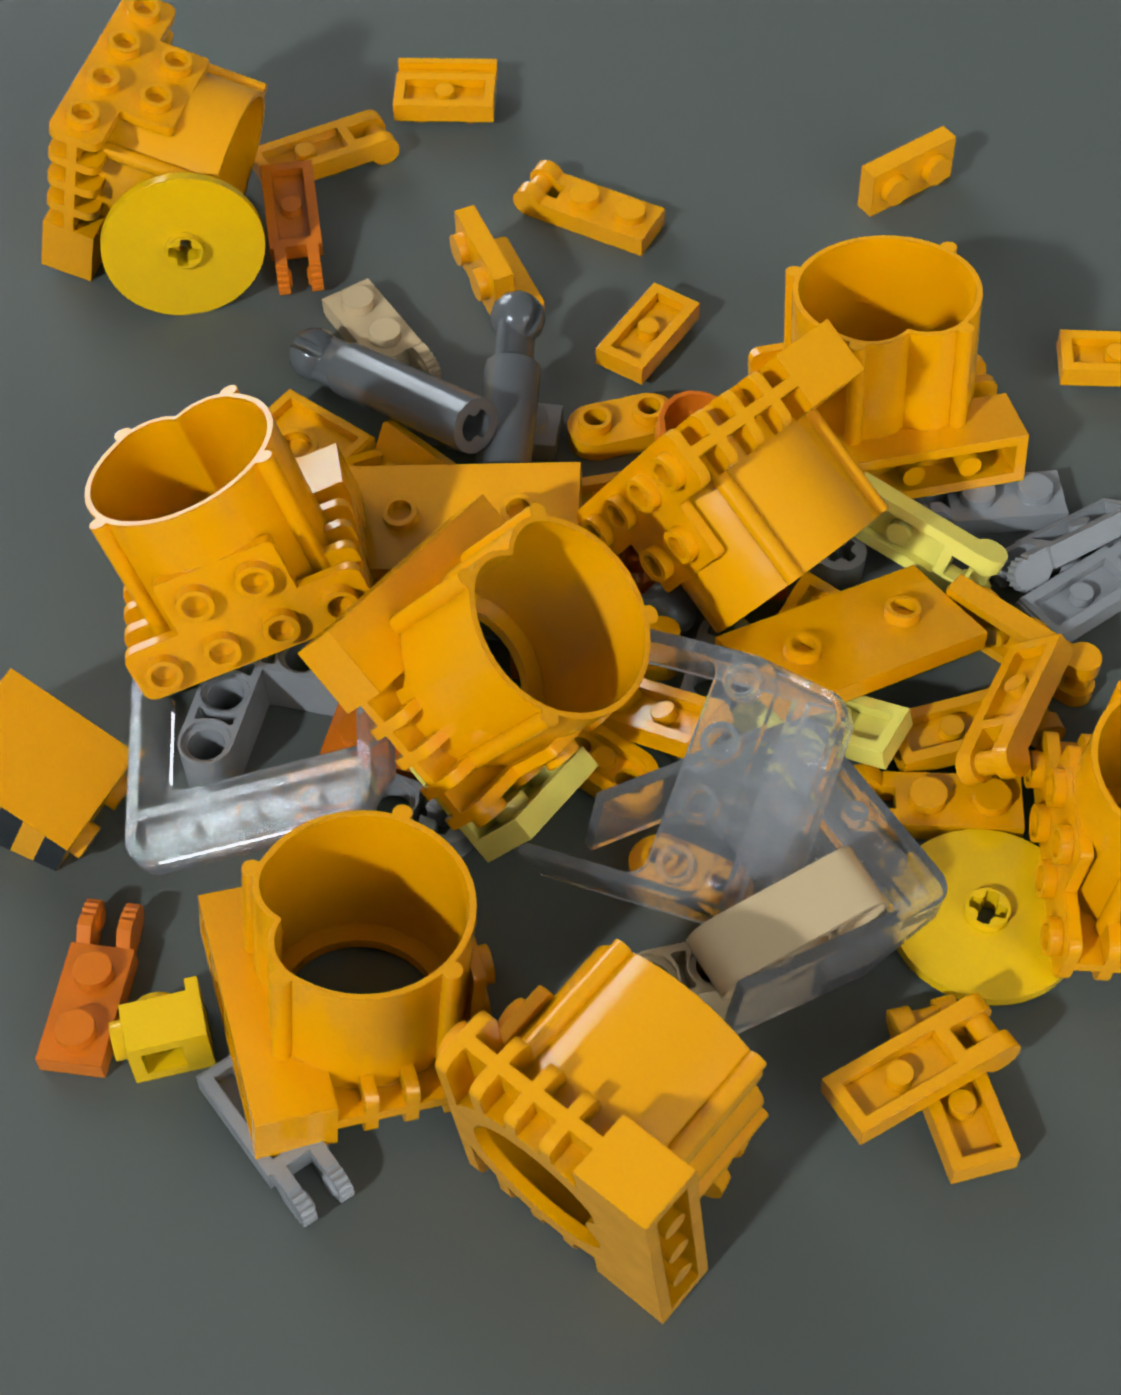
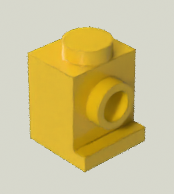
[109,976,216,1083]

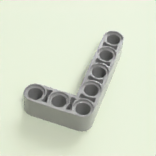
[177,638,362,799]

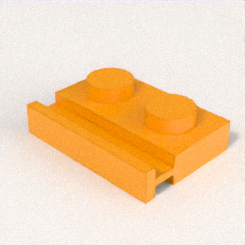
[393,58,498,123]

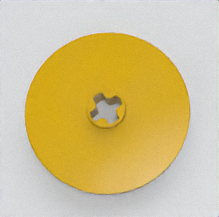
[100,172,265,315]
[887,829,1064,1006]

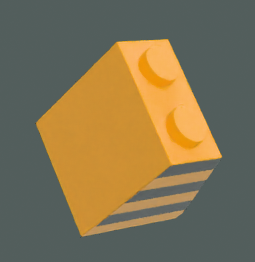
[0,668,138,871]

